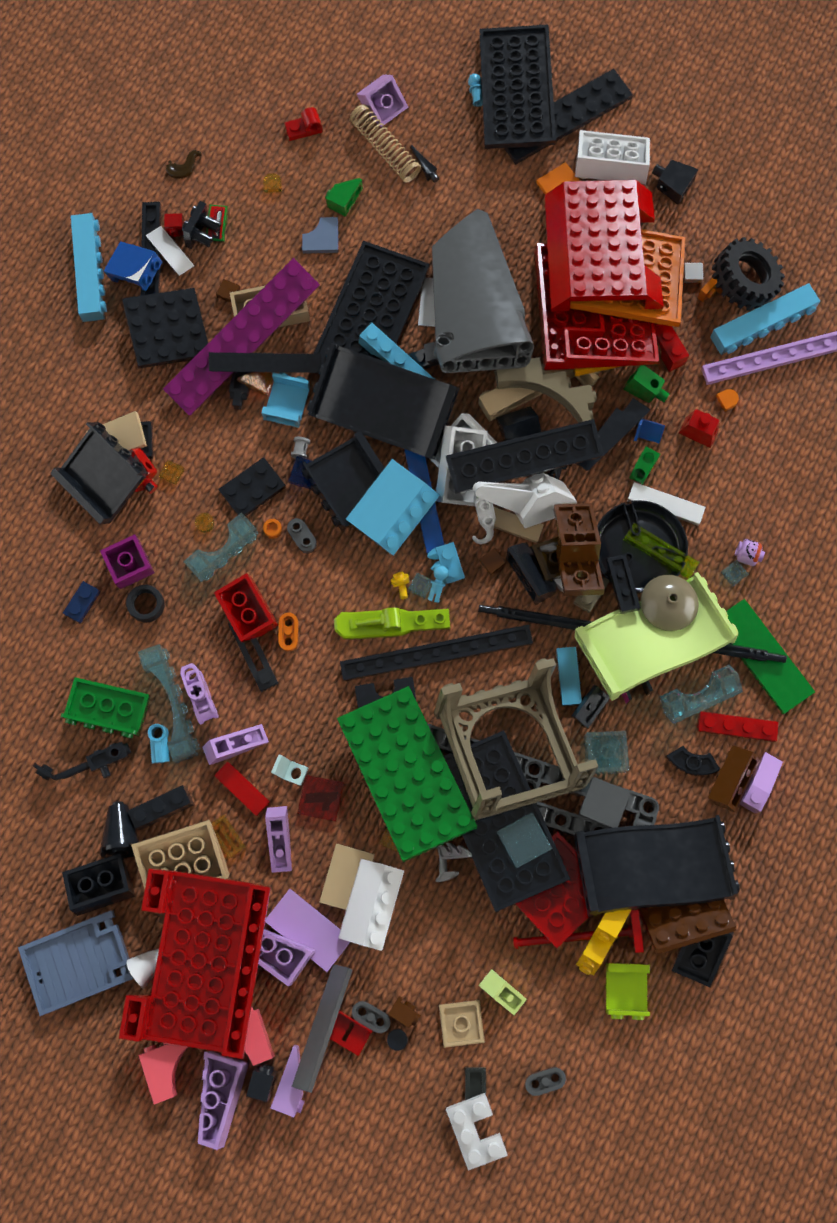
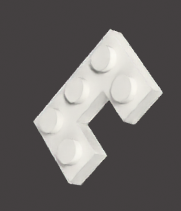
[446,1093,508,1170]

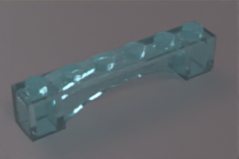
[138,644,200,763]

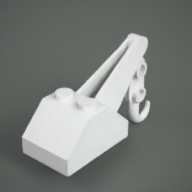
[472,473,577,545]

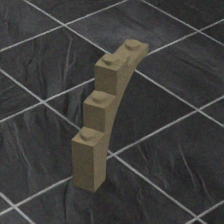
[494,358,597,423]

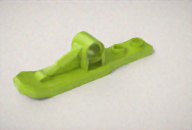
[334,608,450,639]

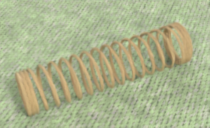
[350,104,421,183]

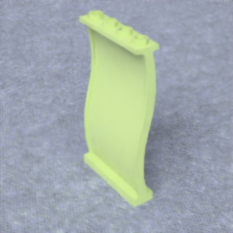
[574,572,738,701]

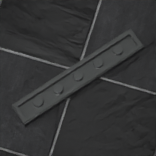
[291,964,353,1093]

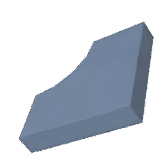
[302,217,339,254]

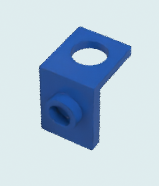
[634,419,665,443]

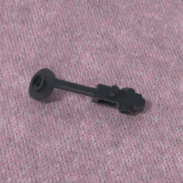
[32,742,131,781]

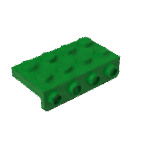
[60,677,150,739]

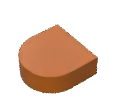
[716,389,739,412]

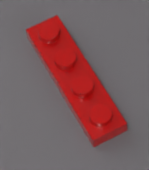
[697,711,779,742]

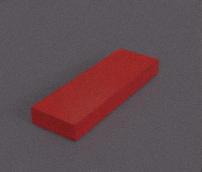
[214,762,270,816]

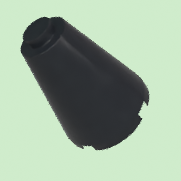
[100,801,139,859]

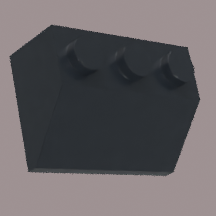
[506,542,557,605]
[62,853,135,916]

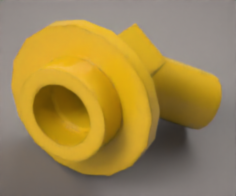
[391,572,410,600]

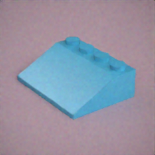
[346,459,440,556]

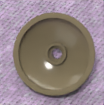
[640,575,699,631]

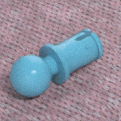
[468,74,483,107]
[427,566,449,602]

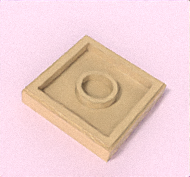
[439,1000,485,1048]

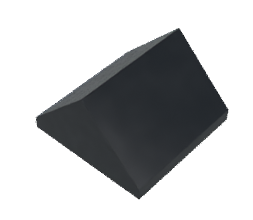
[496,406,542,441]

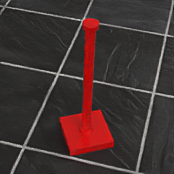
[513,909,644,953]

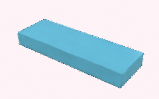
[556,647,582,706]

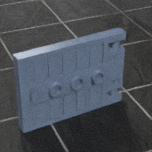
[18,910,134,1016]

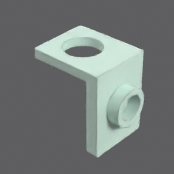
[271,755,309,786]

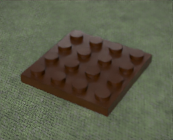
[638,900,736,954]

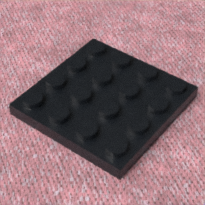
[122,288,208,369]

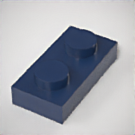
[63,581,101,624]

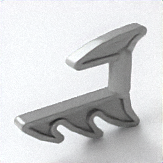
[436,842,472,882]

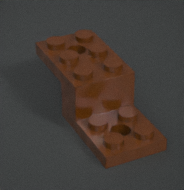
[553,503,604,596]

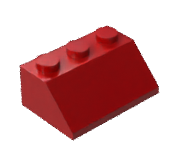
[214,573,279,642]

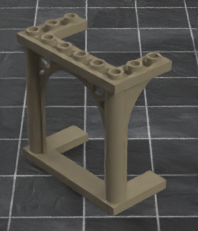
[434,658,599,820]

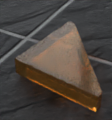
[237,372,277,396]

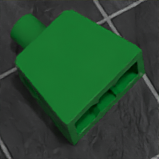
[623,365,670,403]

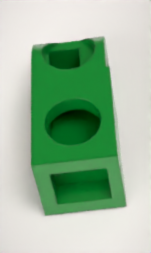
[629,446,661,485]

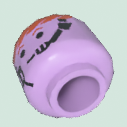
[735,539,765,566]

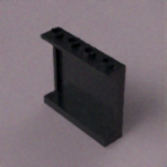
[50,422,148,524]
[301,430,384,531]

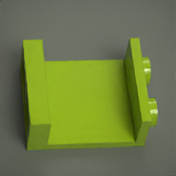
[606,963,650,1020]

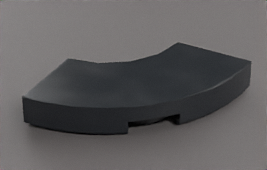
[666,746,720,776]

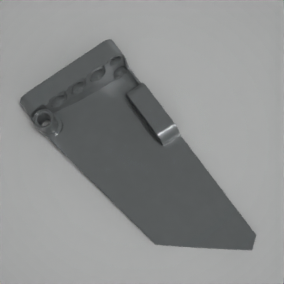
[432,209,534,373]

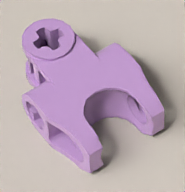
[180,663,219,725]

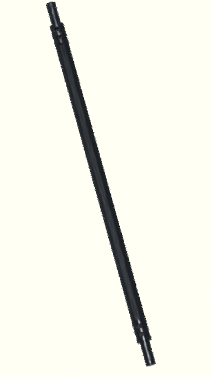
[478,605,787,663]

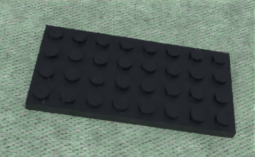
[479,24,556,149]
[313,240,430,366]
[443,730,570,912]

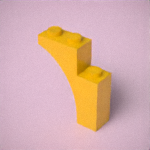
[576,909,632,976]

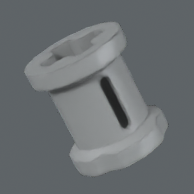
[291,436,310,460]

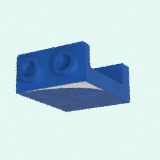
[104,241,162,291]

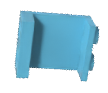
[261,372,310,428]

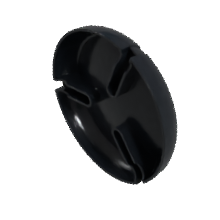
[597,500,688,593]

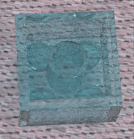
[584,731,629,774]

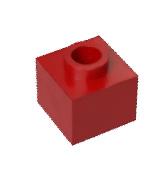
[164,213,185,237]

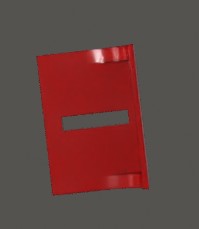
[330,1010,373,1056]

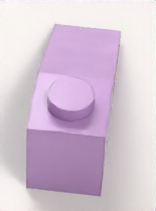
[202,724,269,765]
[740,752,783,813]
[265,806,292,873]
[271,1045,305,1117]

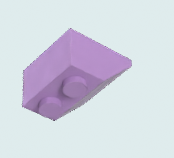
[356,74,408,127]

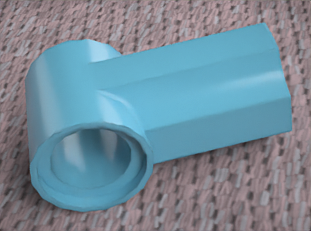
[148,724,170,764]

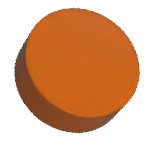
[263,519,282,539]

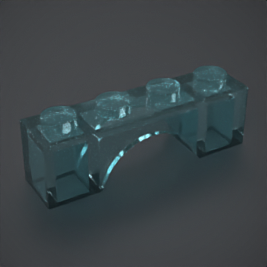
[183,512,258,582]
[660,665,743,724]

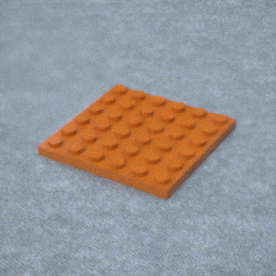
[570,229,685,327]

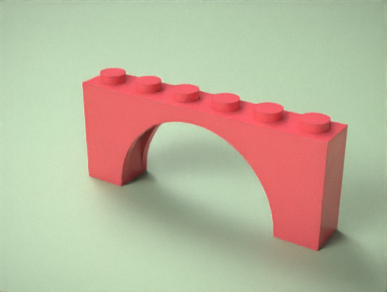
[138,1007,275,1105]

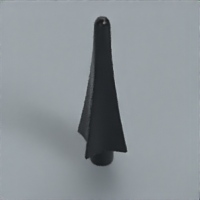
[410,145,439,183]

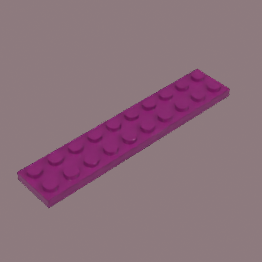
[163,258,320,416]

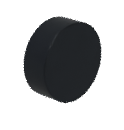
[387,1029,408,1051]

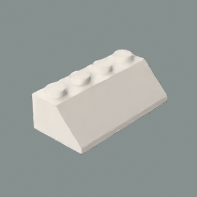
[436,426,488,506]
[338,859,404,951]

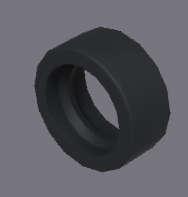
[126,584,165,623]

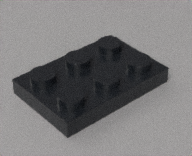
[218,457,286,519]

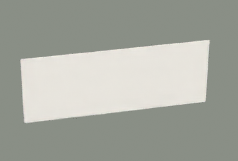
[146,226,194,276]
[418,278,435,327]

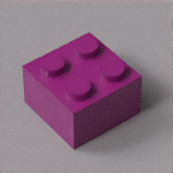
[100,534,155,590]

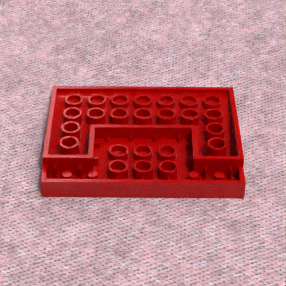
[535,243,659,370]

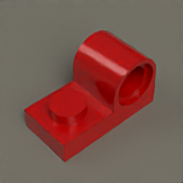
[284,107,323,141]

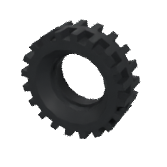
[712,237,785,311]

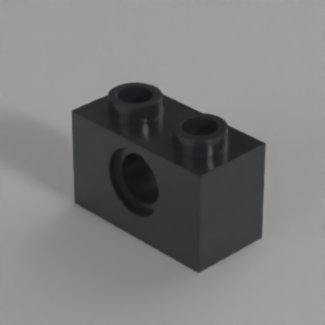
[247,1064,278,1102]

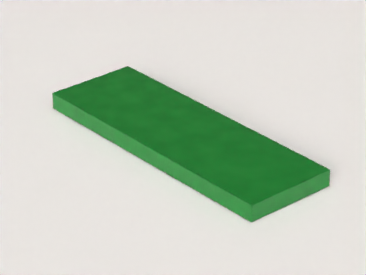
[726,598,815,715]

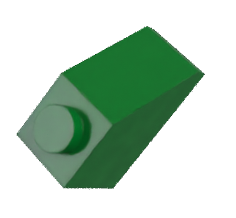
[325,178,363,217]

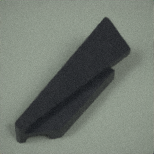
[577,398,650,471]

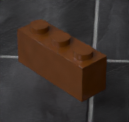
[708,745,760,812]

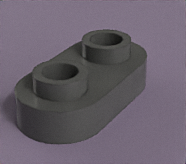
[287,518,317,554]
[352,1001,390,1033]
[525,1067,566,1096]

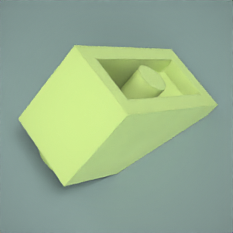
[479,969,527,1015]

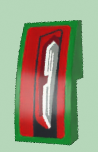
[206,205,228,242]

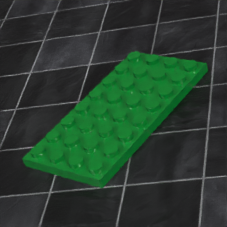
[337,686,477,862]

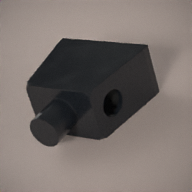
[652,160,699,205]

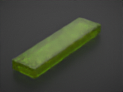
[623,523,700,579]

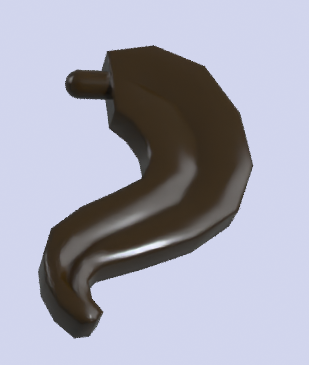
[166,150,201,179]

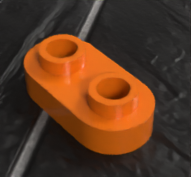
[278,612,299,652]

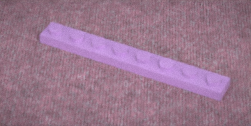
[701,331,837,385]

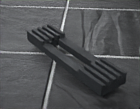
[228,623,279,693]

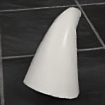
[127,949,159,989]

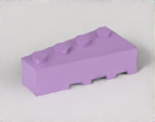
[258,929,316,986]
[198,1051,249,1150]

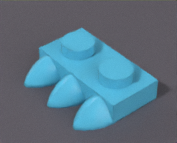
[427,542,465,584]

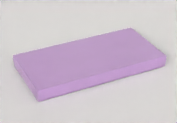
[265,889,350,972]

